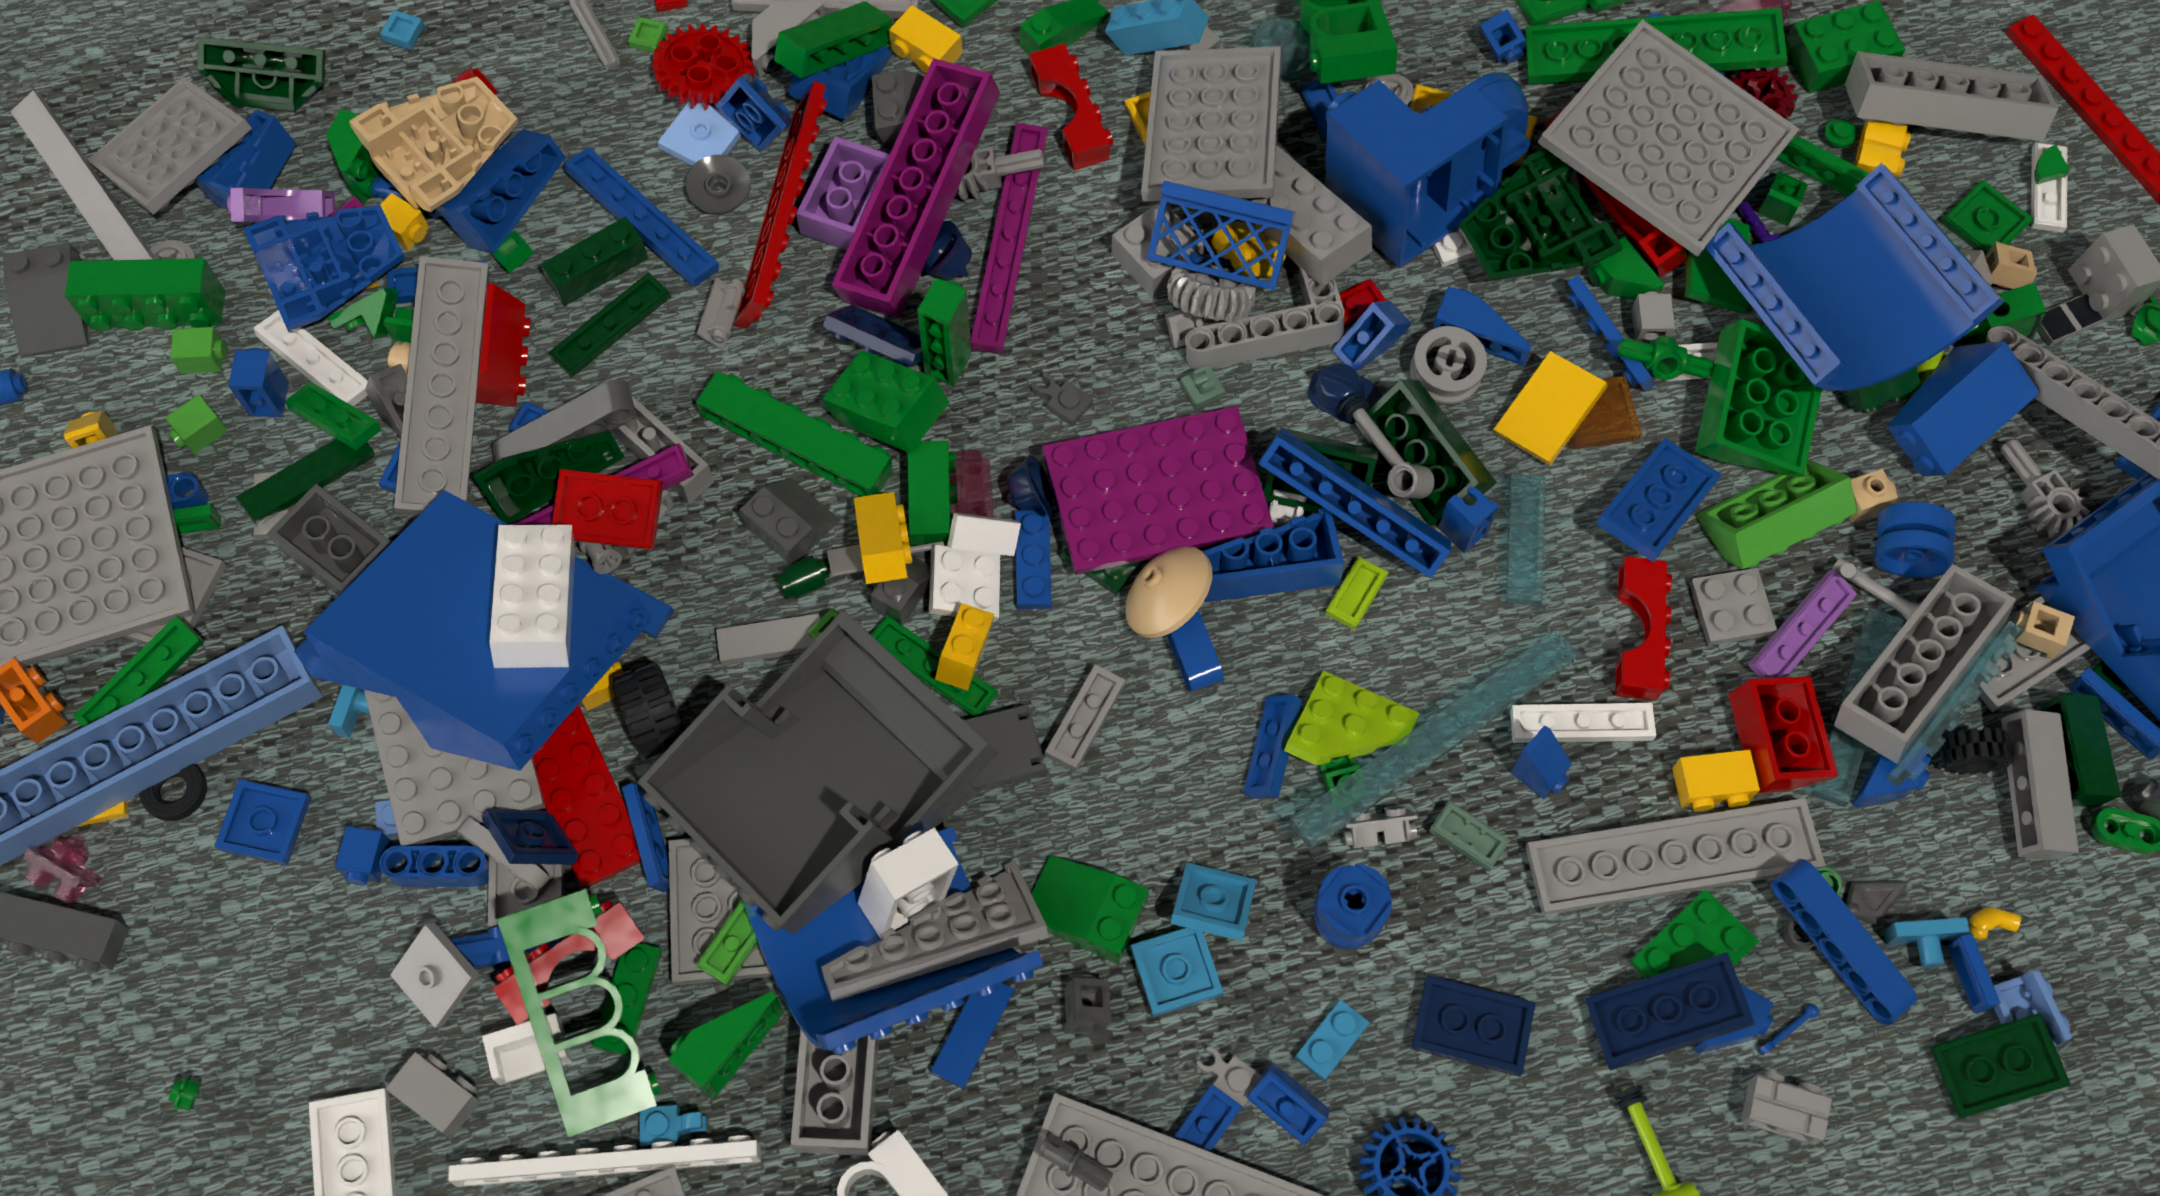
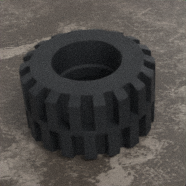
[612,661,685,759]

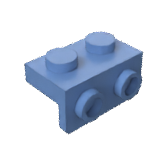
[1994,969,2072,1047]

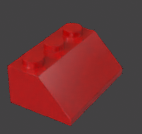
[476,283,531,407]
[1728,676,1838,794]

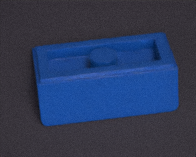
[1246,1062,1329,1145]

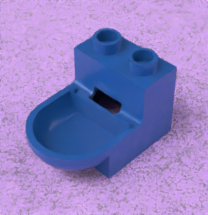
[1324,72,1530,268]

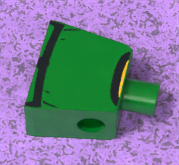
[1962,283,2046,344]

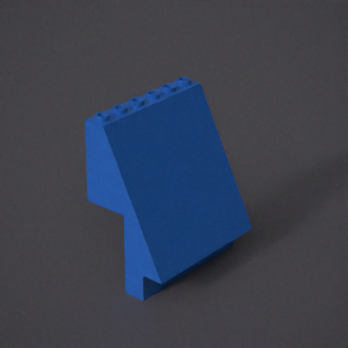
[2034,473,2160,721]
[294,490,652,771]

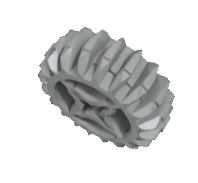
[1167,263,1256,322]

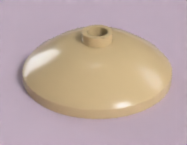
[1125,546,1213,638]

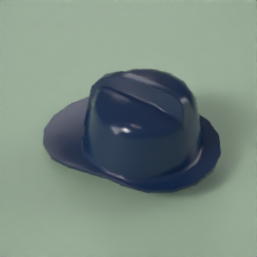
[923,220,972,281]
[1307,363,1383,425]
[1007,455,1052,517]

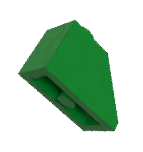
[1587,237,1665,300]

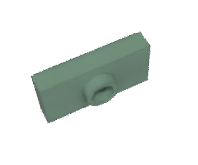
[1429,800,1510,872]

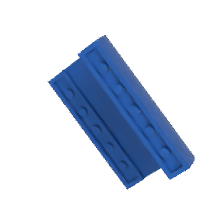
[1705,163,2004,391]
[743,826,1044,1054]

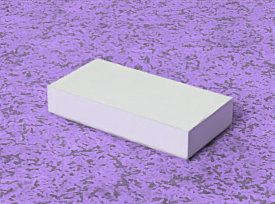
[947,512,1021,556]

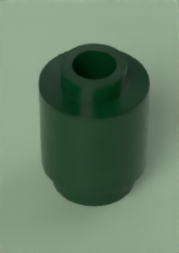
[776,555,830,600]

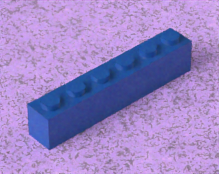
[1258,427,1452,578]

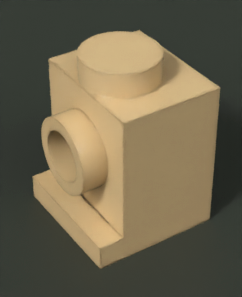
[1985,242,2037,289]
[2011,601,2075,659]

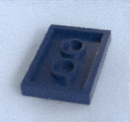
[823,305,923,367]
[1411,975,1536,1077]

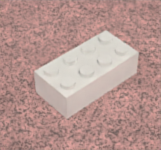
[490,525,575,668]

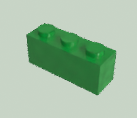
[908,441,957,546]

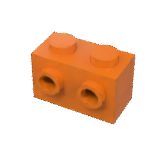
[0,658,69,744]

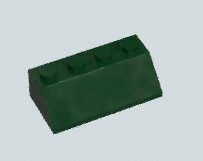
[1355,379,1497,526]

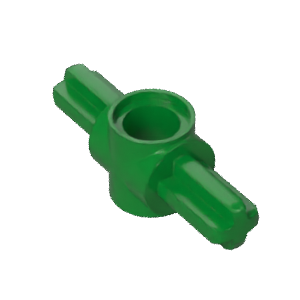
[1617,336,1714,380]

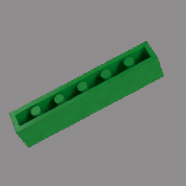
[696,371,893,497]

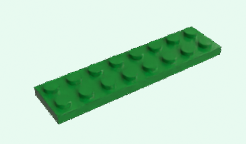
[1525,8,1787,84]

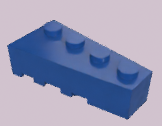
[437,129,566,253]

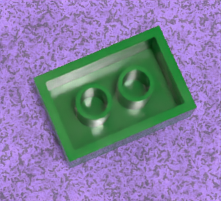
[1785,0,1906,94]
[822,350,949,453]

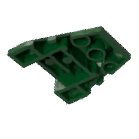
[1458,148,1623,281]

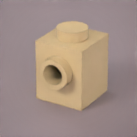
[1848,469,1898,524]

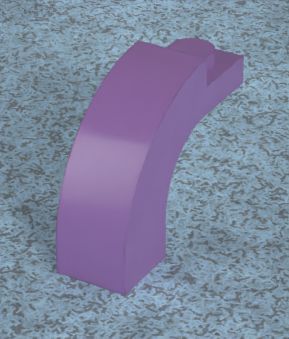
[227,188,335,222]

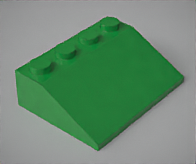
[1695,319,1822,477]

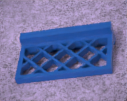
[1147,181,1296,290]

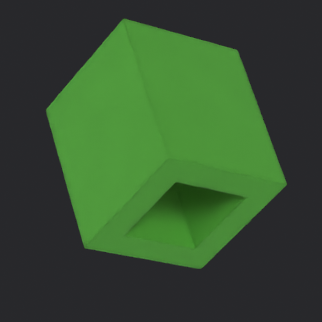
[170,327,228,374]
[165,394,228,455]

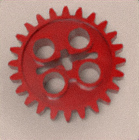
[653,24,755,110]

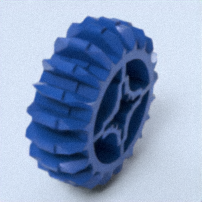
[1358,1117,1462,1196]

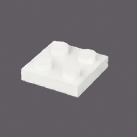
[929,545,1000,622]

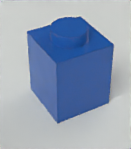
[335,826,391,886]

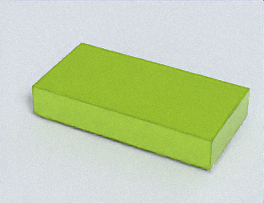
[1325,556,1389,630]

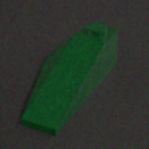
[473,430,625,524]

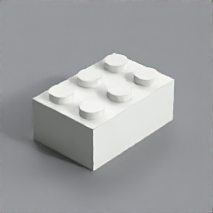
[858,828,959,939]

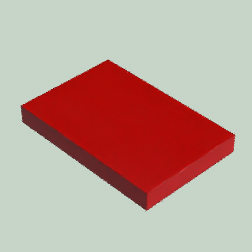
[552,469,664,550]

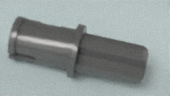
[1038,1133,1113,1191]

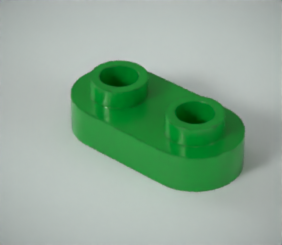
[2090,807,2160,855]

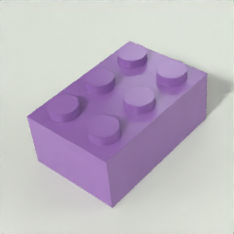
[796,136,890,250]

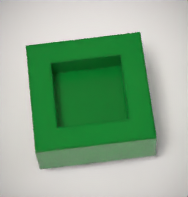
[492,230,535,273]

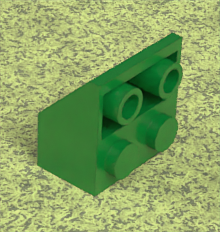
[326,109,382,206]

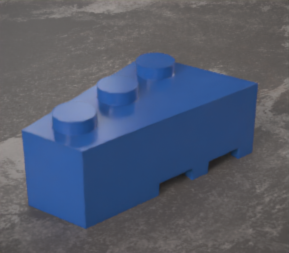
[195,110,297,209]

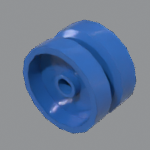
[1874,502,1956,578]

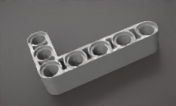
[1185,267,1344,370]

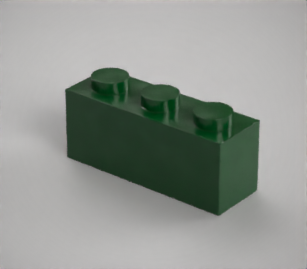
[541,216,648,307]
[2040,693,2121,807]

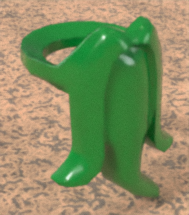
[2131,295,2160,346]

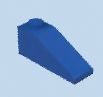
[1433,286,1532,366]

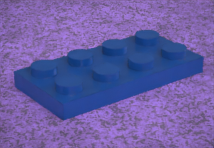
[1596,438,1722,563]

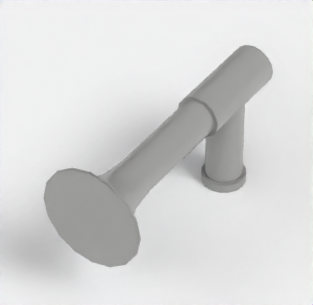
[1832,557,1921,621]

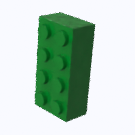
[65,258,226,331]

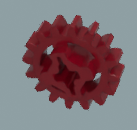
[1731,68,1798,120]

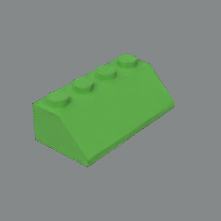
[1696,459,1857,569]

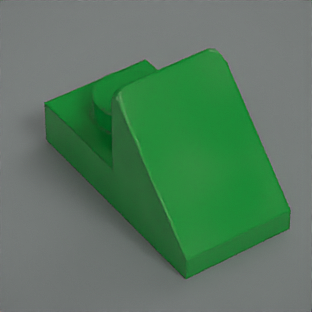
[1759,171,1808,226]
[327,287,399,339]

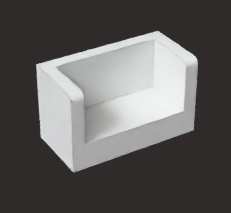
[482,1013,572,1085]

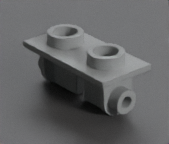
[697,278,745,350]
[1340,805,1417,849]

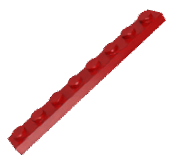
[2005,14,2160,205]

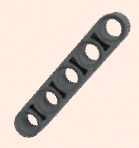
[492,380,636,462]

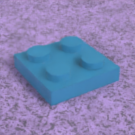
[1171,862,1257,941]
[1130,928,1224,1017]

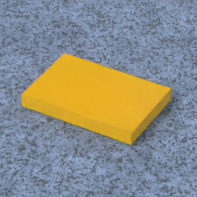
[1493,351,1607,466]

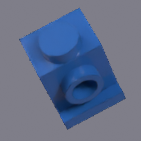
[1480,9,1526,64]

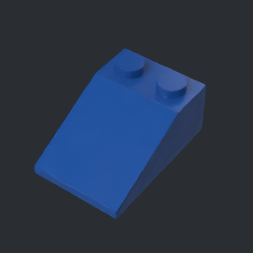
[789,47,893,120]
[716,73,793,153]

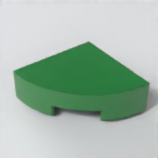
[2034,145,2070,184]

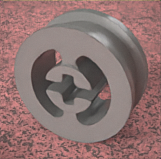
[1409,326,1487,404]

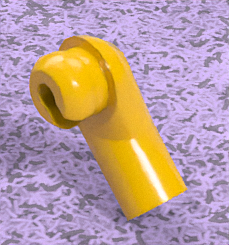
[1968,907,2021,940]

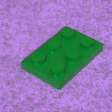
[1629,889,1760,978]

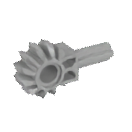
[955,147,1044,201]
[2000,440,2090,538]

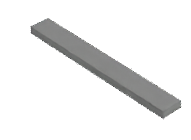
[10,90,156,260]

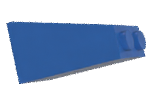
[1887,341,2039,476]

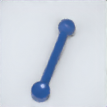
[1189,251,1233,267]
[1759,1004,1819,1056]

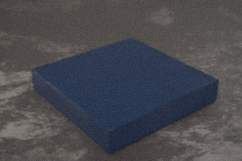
[482,809,579,865]

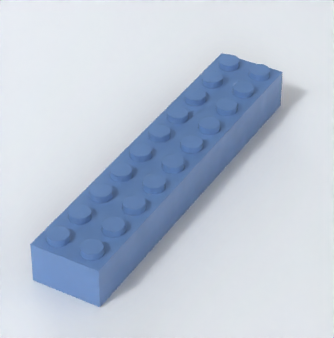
[0,625,323,866]

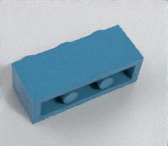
[1105,0,1209,55]

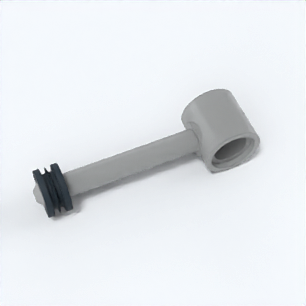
[1339,394,1434,499]

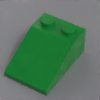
[1031,855,1150,965]
[668,992,785,1101]

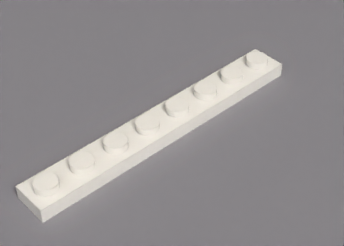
[448,1135,761,1187]

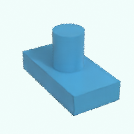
[328,685,370,738]
[1883,917,1970,968]

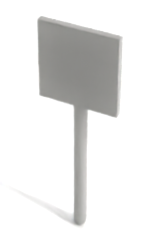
[827,541,945,576]

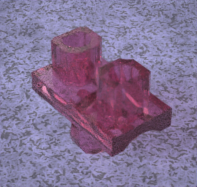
[23,837,101,903]

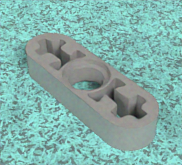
[457,817,551,892]

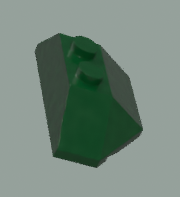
[197,37,325,111]

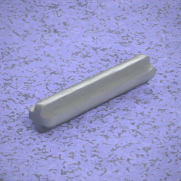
[569,0,620,71]

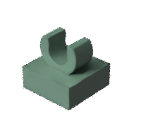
[1180,365,1225,410]

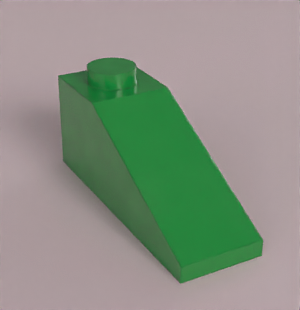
[1019,0,1110,55]

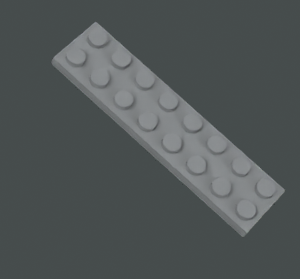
[394,256,488,515]
[1525,798,1826,915]

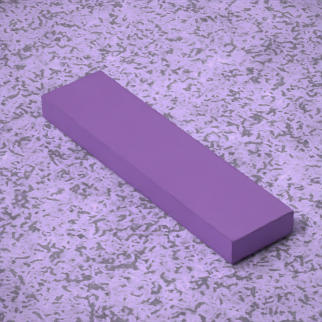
[1748,569,1857,679]

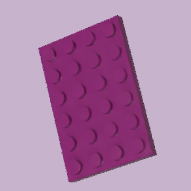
[1042,406,1274,575]

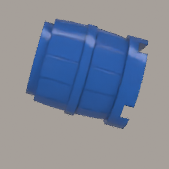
[1314,864,1392,950]

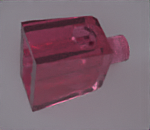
[955,450,994,518]

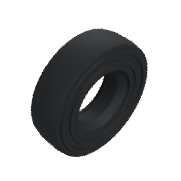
[139,764,207,821]

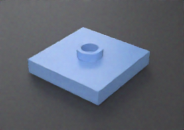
[657,101,742,166]

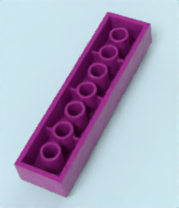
[831,58,1000,319]

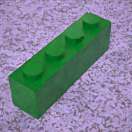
[774,1,893,79]
[917,277,971,387]

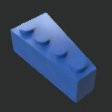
[1203,507,1344,603]

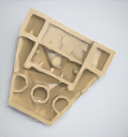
[349,77,518,212]

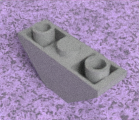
[752,0,825,78]

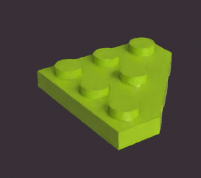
[1284,670,1420,766]

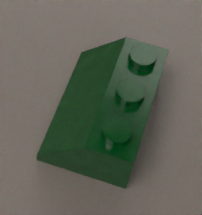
[1264,427,1379,518]

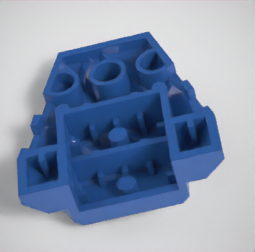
[243,205,405,332]

